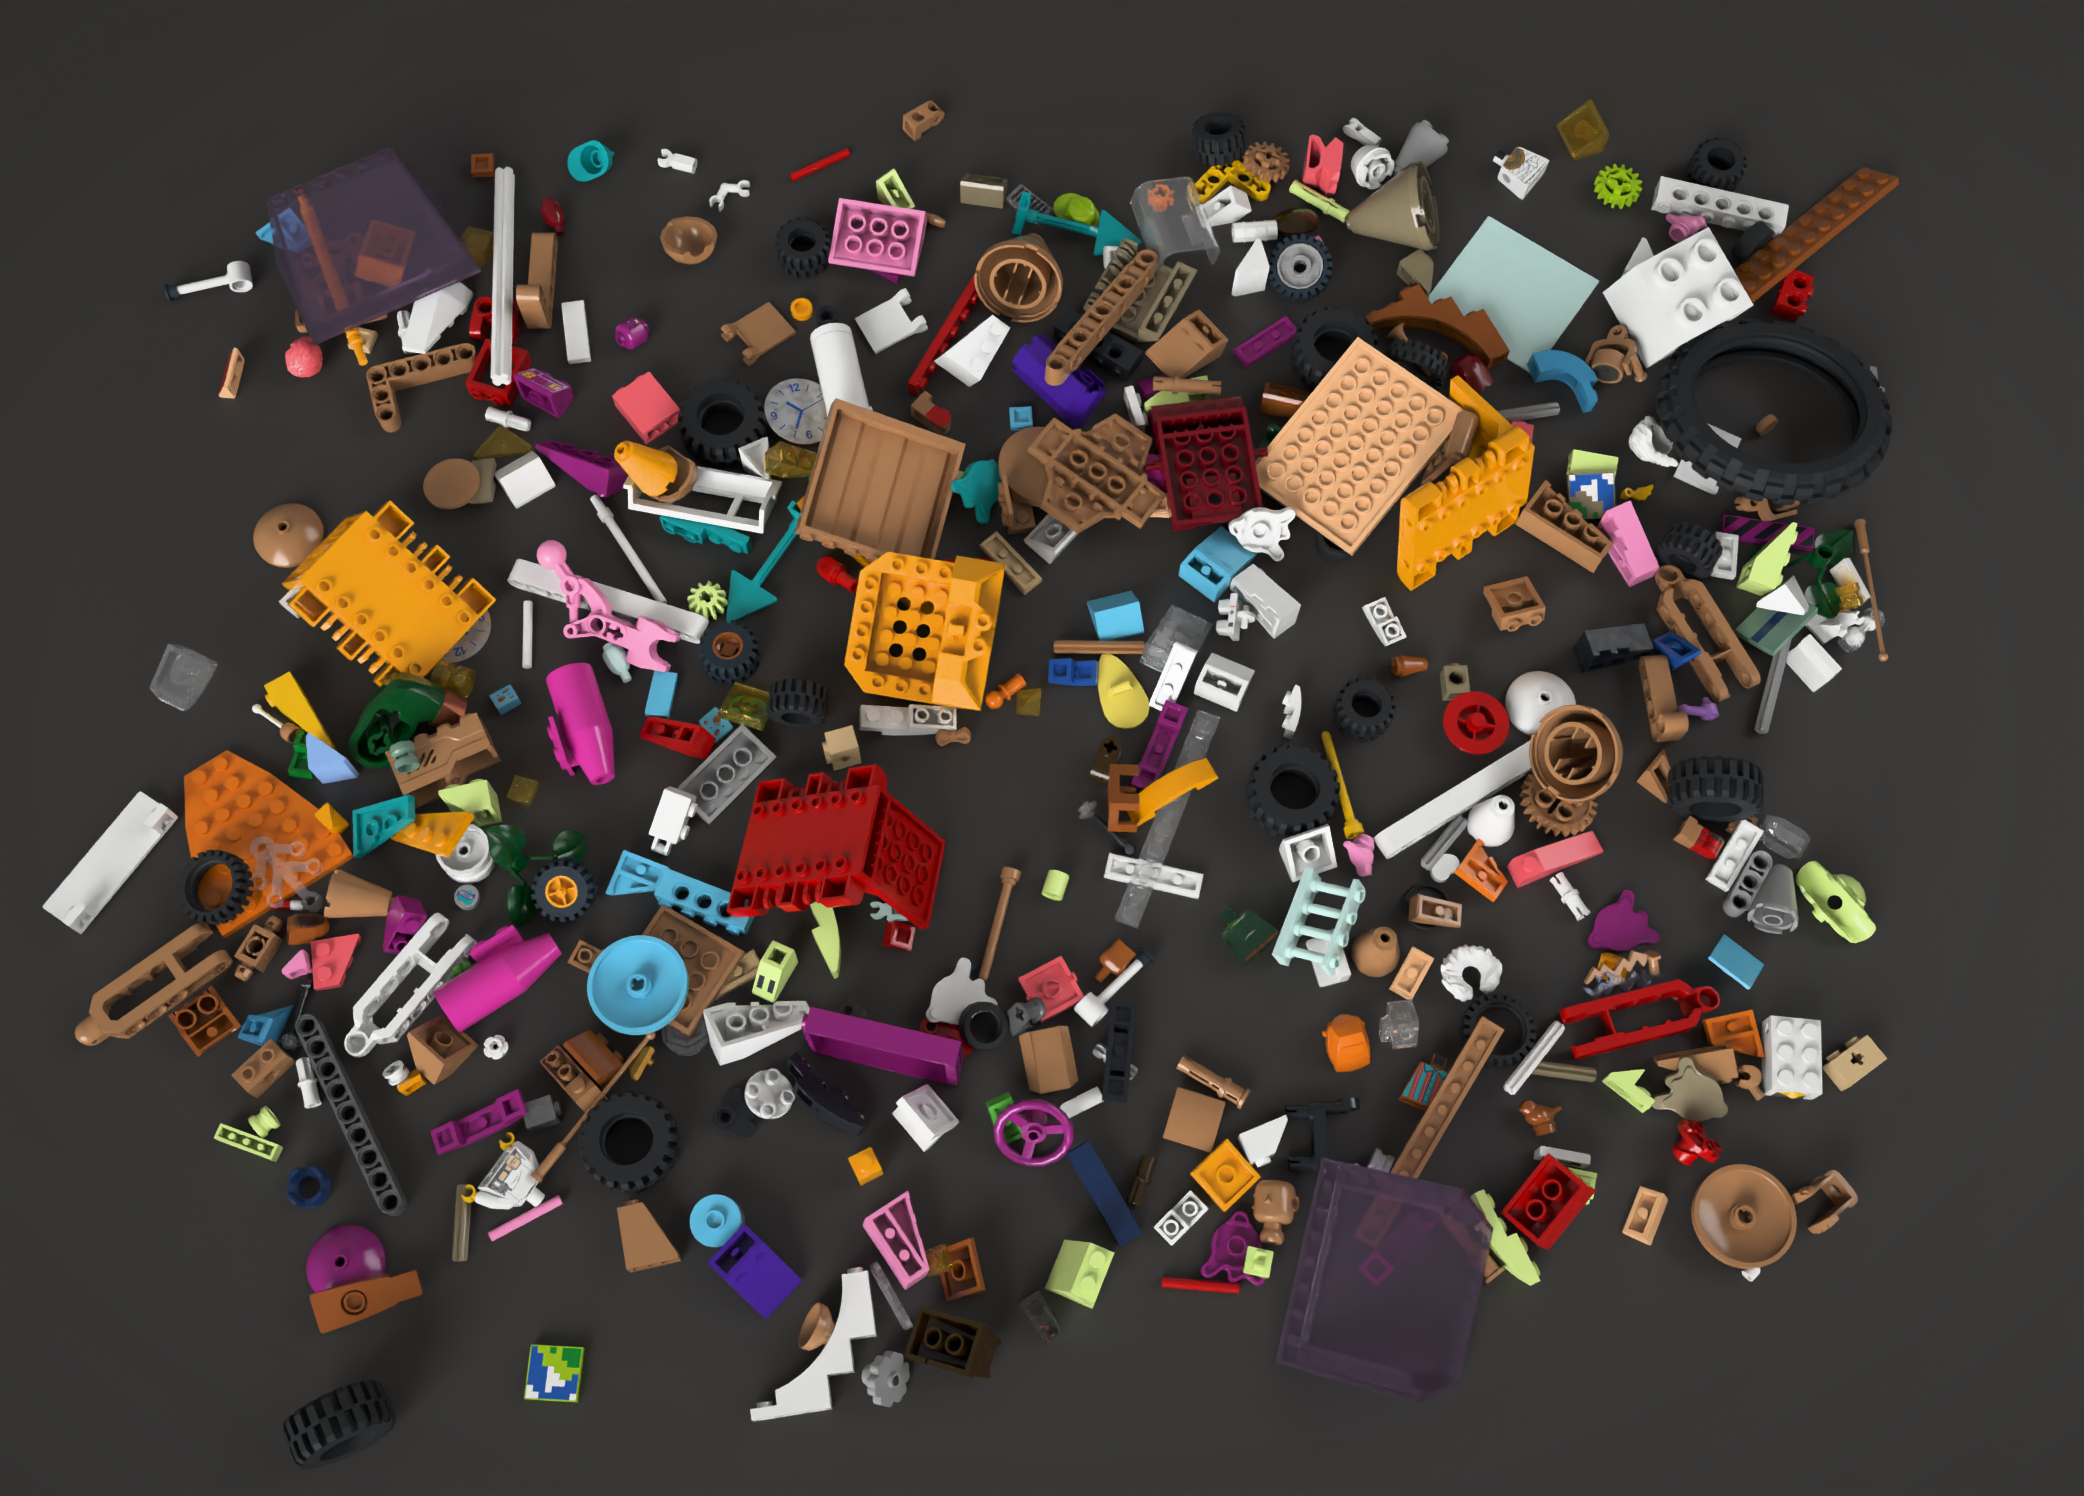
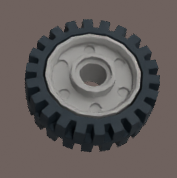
[1268,234,1333,302]

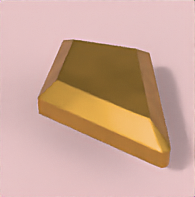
[627,1043,655,1082]

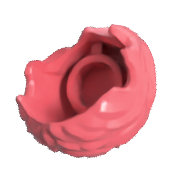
[285,336,323,378]

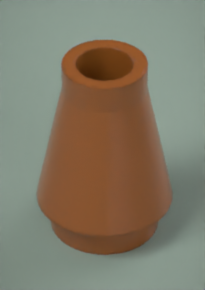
[1391,654,1428,678]

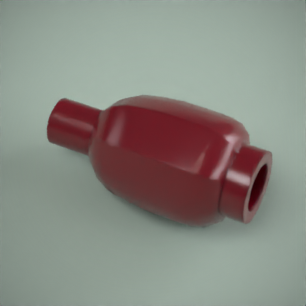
[540,197,565,236]

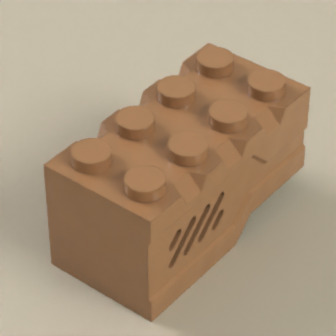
[385,712,501,809]

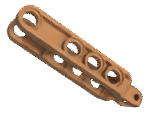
[1655,565,1761,703]
[75,922,233,1046]

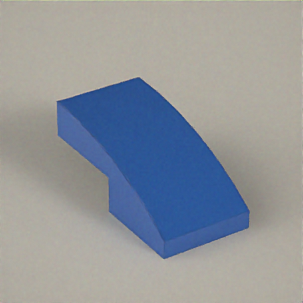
[1048,658,1099,686]

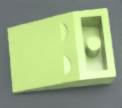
[1736,522,1798,596]

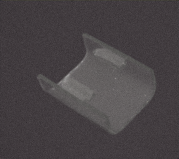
[1130,177,1220,272]

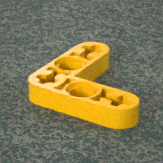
[1190,160,1271,205]

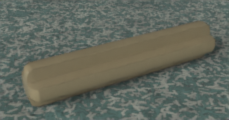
[1531,1061,1597,1082]
[452,1184,472,1262]

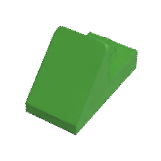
[985,1092,1022,1144]

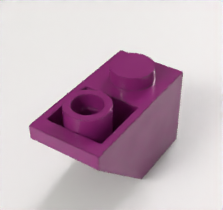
[383,895,427,954]

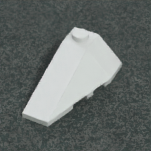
[402,269,473,354]

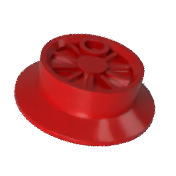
[1443,692,1509,754]

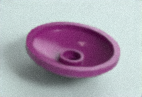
[306,1225,386,1292]

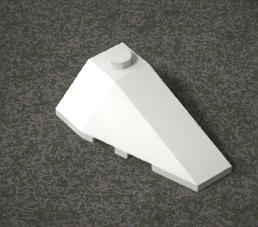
[703,1001,810,1066]

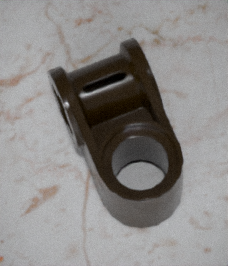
[1089,736,1121,784]

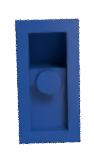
[1652,631,1701,672]

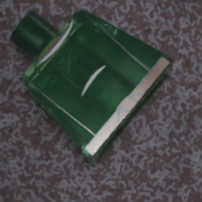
[1220,906,1280,968]

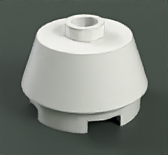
[1351,145,1394,189]

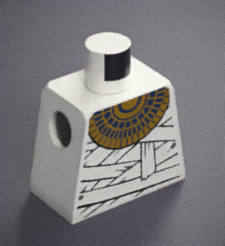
[1493,147,1549,200]

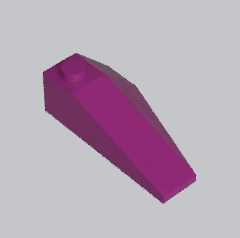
[535,440,629,497]

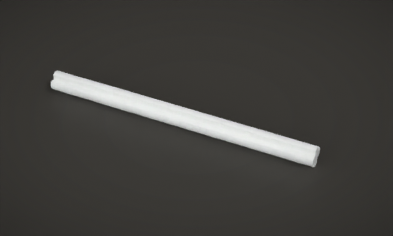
[491,167,515,386]

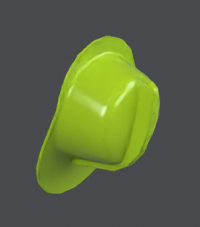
[1053,193,1100,227]

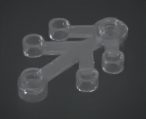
[250,836,323,912]

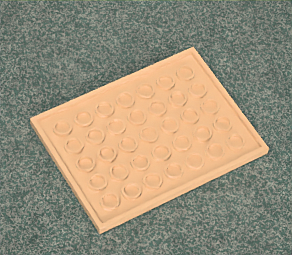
[1255,337,1465,556]

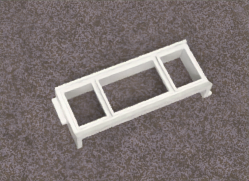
[623,466,782,534]

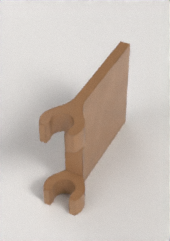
[721,302,796,366]

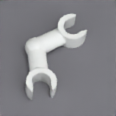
[709,180,750,212]

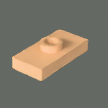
[1389,946,1434,1002]

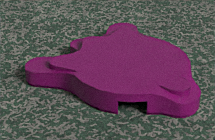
[1587,890,1660,953]
[1200,1211,1265,1286]

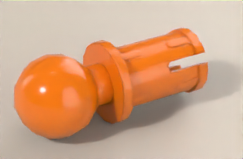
[985,673,1027,709]

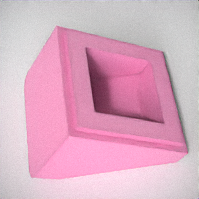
[281,949,313,980]

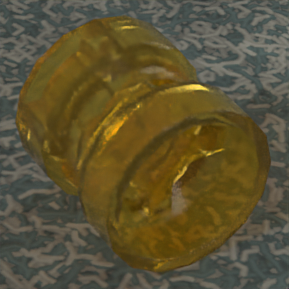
[1835,582,1865,611]

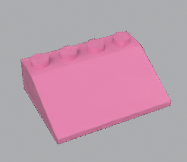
[828,198,928,277]

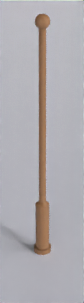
[1854,519,1888,661]
[531,1032,656,1183]

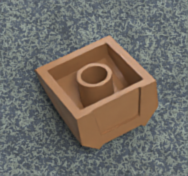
[1019,1026,1078,1094]

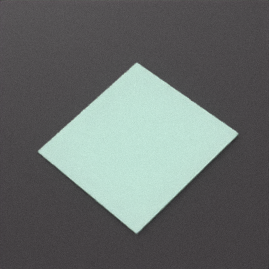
[1428,216,1599,373]

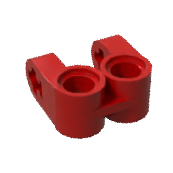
[469,296,523,344]

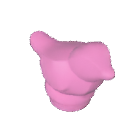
[1666,213,1707,242]
[1343,834,1375,877]

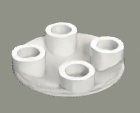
[744,1068,795,1119]

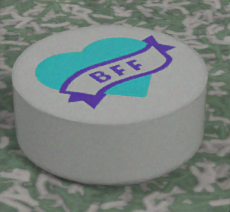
[454,885,481,910]

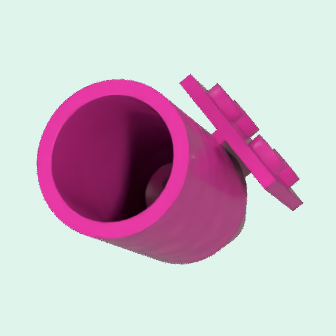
[546,663,615,785]
[433,925,562,1033]

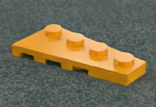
[390,811,475,858]

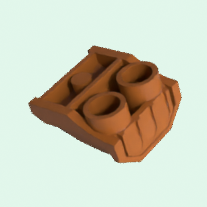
[168,985,242,1057]

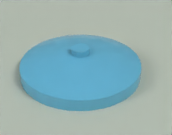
[587,935,689,1035]

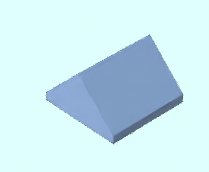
[306,733,360,784]

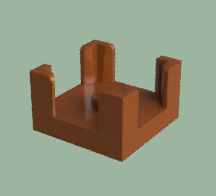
[1108,764,1139,832]

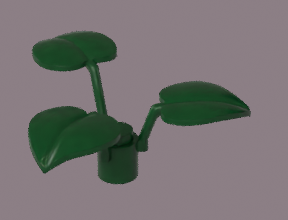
[1748,530,1853,619]
[485,824,587,927]

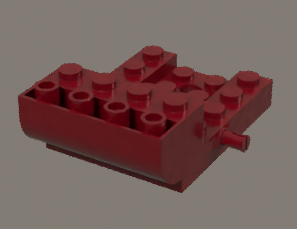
[1145,395,1268,531]

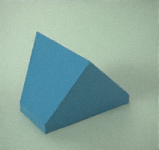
[238,1004,295,1046]

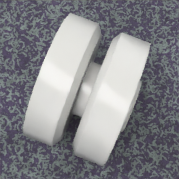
[436,824,496,884]

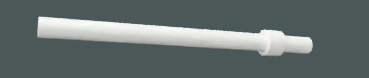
[590,494,667,604]

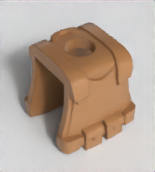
[1790,1170,1858,1234]

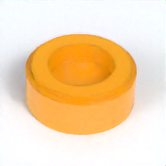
[790,298,813,321]

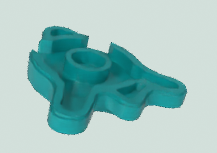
[950,459,1001,524]

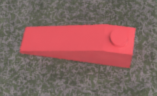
[1507,830,1604,888]

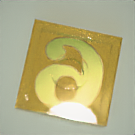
[717,682,769,731]

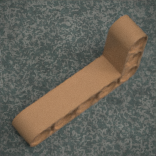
[516,233,558,329]
[366,343,478,433]

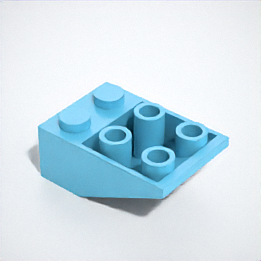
[1179,526,1257,603]

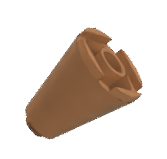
[324,869,396,918]
[1351,927,1400,977]

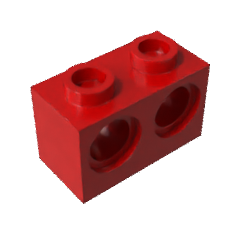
[1770,269,1815,323]

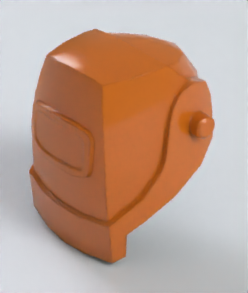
[1322,1014,1370,1072]

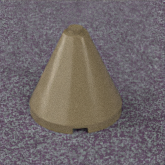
[1346,161,1439,251]

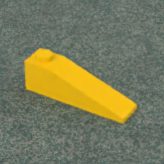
[264,671,338,752]

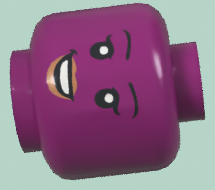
[615,316,649,350]

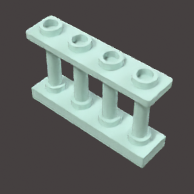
[1272,867,1366,976]

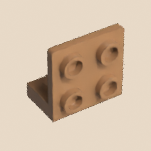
[997,473,1036,534]

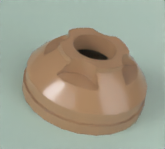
[798,1302,835,1351]

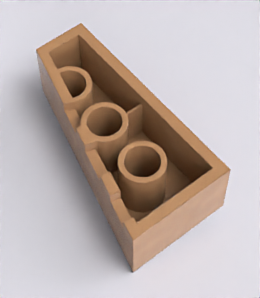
[1516,480,1613,573]

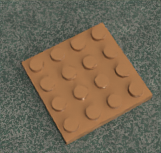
[642,904,745,1037]

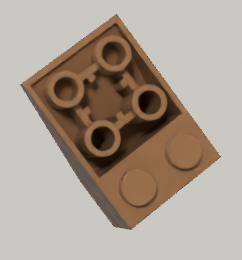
[1145,310,1228,379]

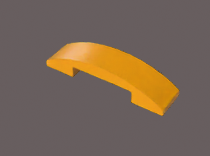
[1127,758,1218,827]

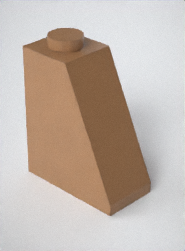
[617,1200,682,1272]

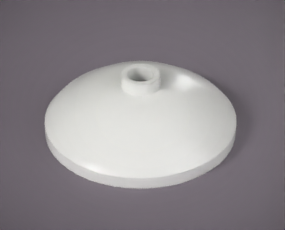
[1505,671,1576,736]

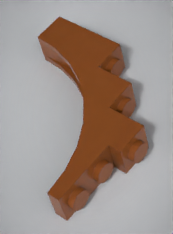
[1365,284,1510,369]

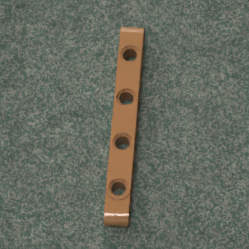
[1044,249,1157,386]

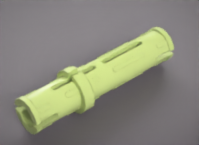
[1289,180,1350,223]

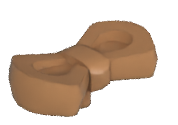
[935,727,971,746]

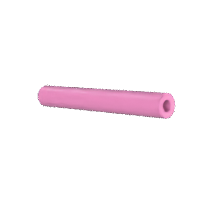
[488,1195,563,1242]

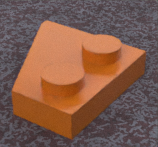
[1454,839,1508,902]
[1702,1010,1765,1058]

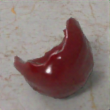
[1450,354,1494,393]

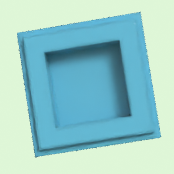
[1009,406,1033,431]

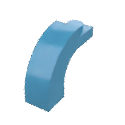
[1527,350,1598,413]

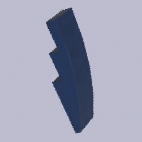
[1066,1140,1142,1247]

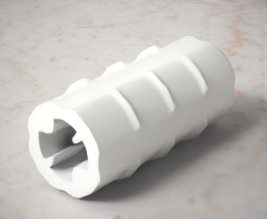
[1232,220,1278,243]

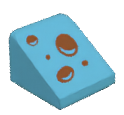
[489,684,522,715]
[698,707,734,743]

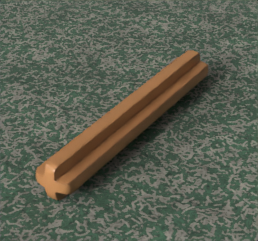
[1053,640,1146,654]

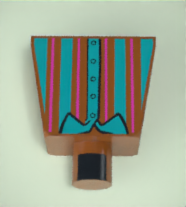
[1397,1054,1448,1112]

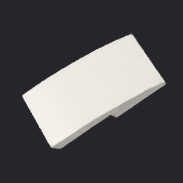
[1362,597,1406,647]
[1282,685,1301,740]
[1154,1190,1209,1246]

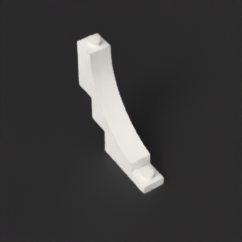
[750,1267,877,1422]

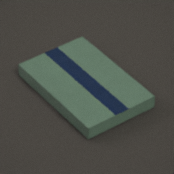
[1735,603,1818,657]

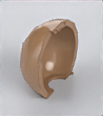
[660,216,717,265]
[650,446,697,502]

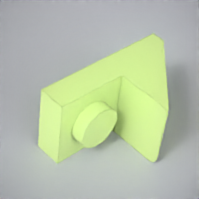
[1602,1069,1655,1113]

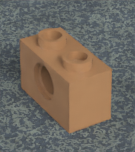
[231,1039,296,1098]

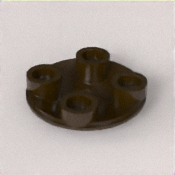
[1275,207,1318,238]

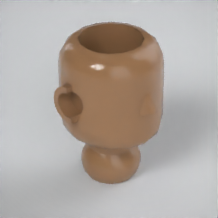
[1251,1180,1299,1245]

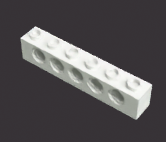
[1651,176,1789,238]

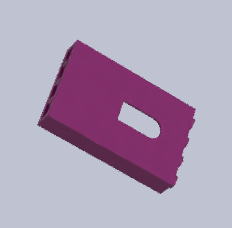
[801,1007,963,1087]

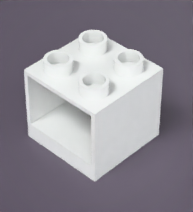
[1603,227,1753,369]

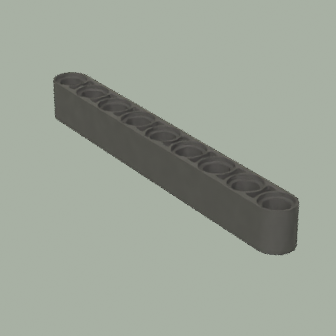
[295,1014,408,1217]

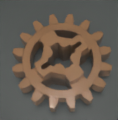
[1243,141,1290,183]

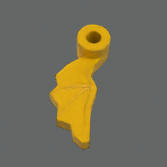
[1620,484,1654,501]

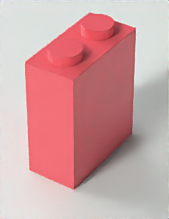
[612,372,680,444]

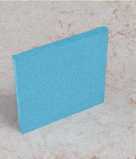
[1708,934,1764,990]

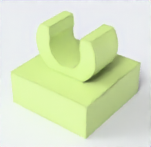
[1243,1246,1274,1278]

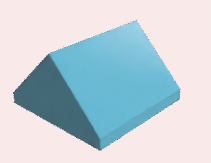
[1087,591,1144,641]

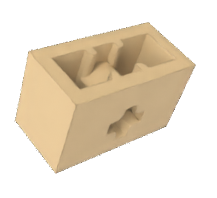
[822,725,861,771]
[1822,1034,1887,1091]

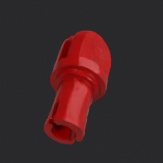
[816,556,859,593]

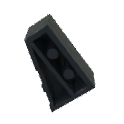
[1573,623,1654,674]

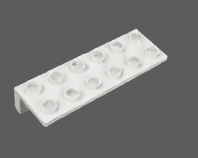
[43,791,179,934]

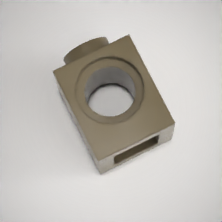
[1440,663,1470,701]

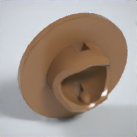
[423,459,481,509]

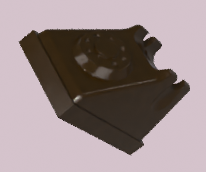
[904,1306,1002,1379]

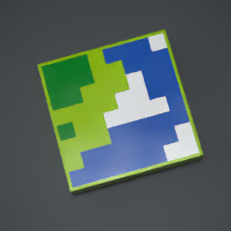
[524,1345,585,1402]

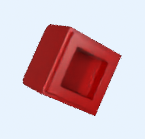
[882,921,916,951]

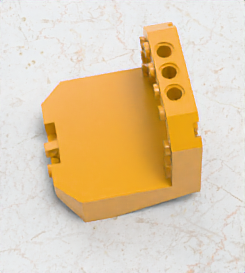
[844,552,1005,711]

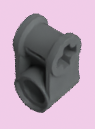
[1005,997,1046,1037]

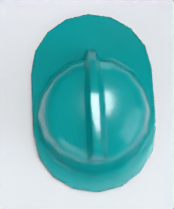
[567,140,615,182]

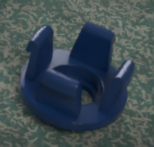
[286,1166,332,1209]

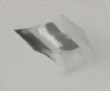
[1759,814,1811,861]

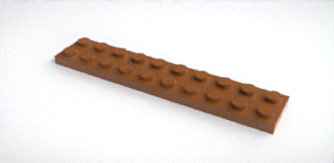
[1734,167,1899,303]

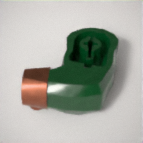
[349,672,467,769]

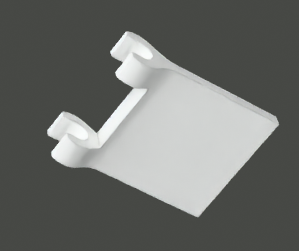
[855,288,928,354]

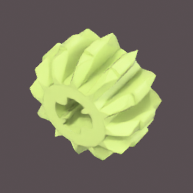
[687,580,728,620]

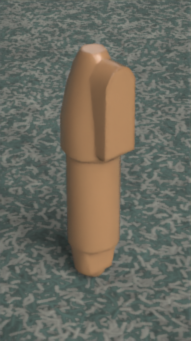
[913,209,946,228]

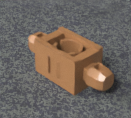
[234,915,283,981]

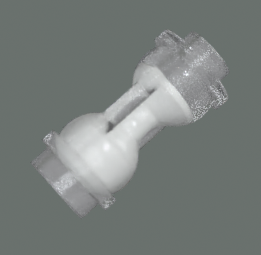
[1838,607,1885,652]

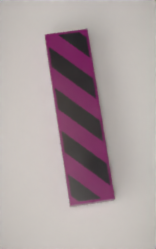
[1721,514,1815,552]

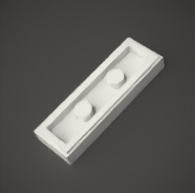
[561,300,591,364]
[1149,641,1198,711]
[1705,820,1764,892]

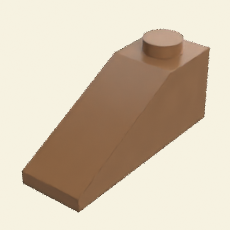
[1653,1043,1738,1084]

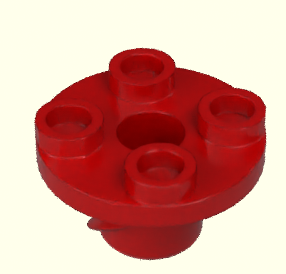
[1672,1119,1722,1165]

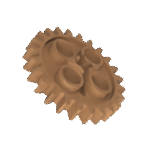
[1519,771,1598,837]

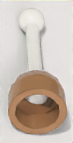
[252,704,302,743]

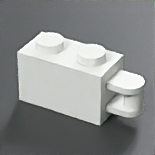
[649,786,698,856]

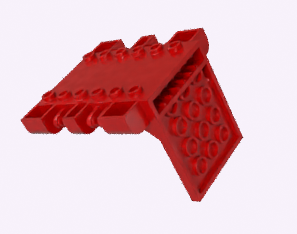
[726,764,946,929]

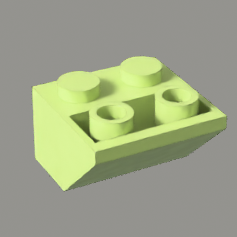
[438,779,502,827]

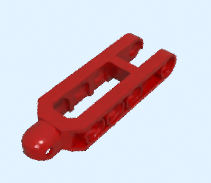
[1559,979,1720,1059]

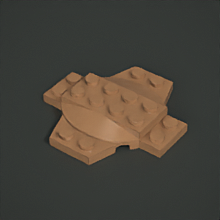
[1027,413,1166,534]

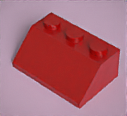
[1501,1153,1596,1250]

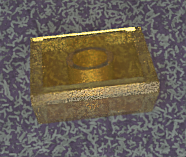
[1556,99,1610,160]

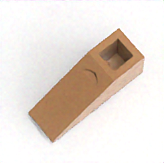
[539,1045,609,1112]

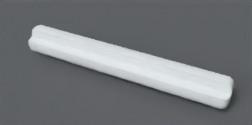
[1503,1021,1565,1095]

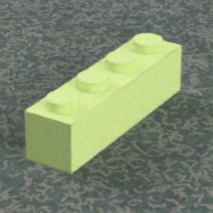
[214,1123,283,1162]

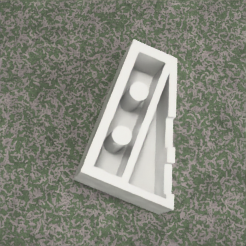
[934,315,1010,387]
[1230,564,1301,639]

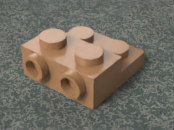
[1483,576,1546,632]

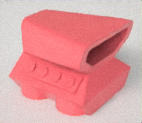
[1301,135,1344,198]

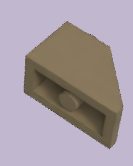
[1397,249,1434,298]

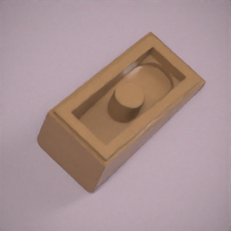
[1409,894,1462,928]

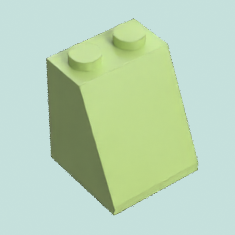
[1045,1240,1114,1309]

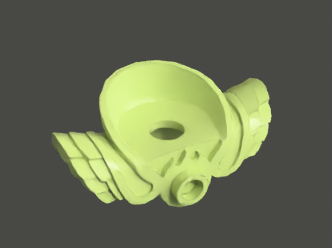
[1796,861,1876,943]

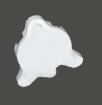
[1229,507,1296,562]
[926,958,998,1025]

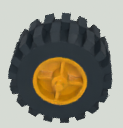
[531,858,598,922]

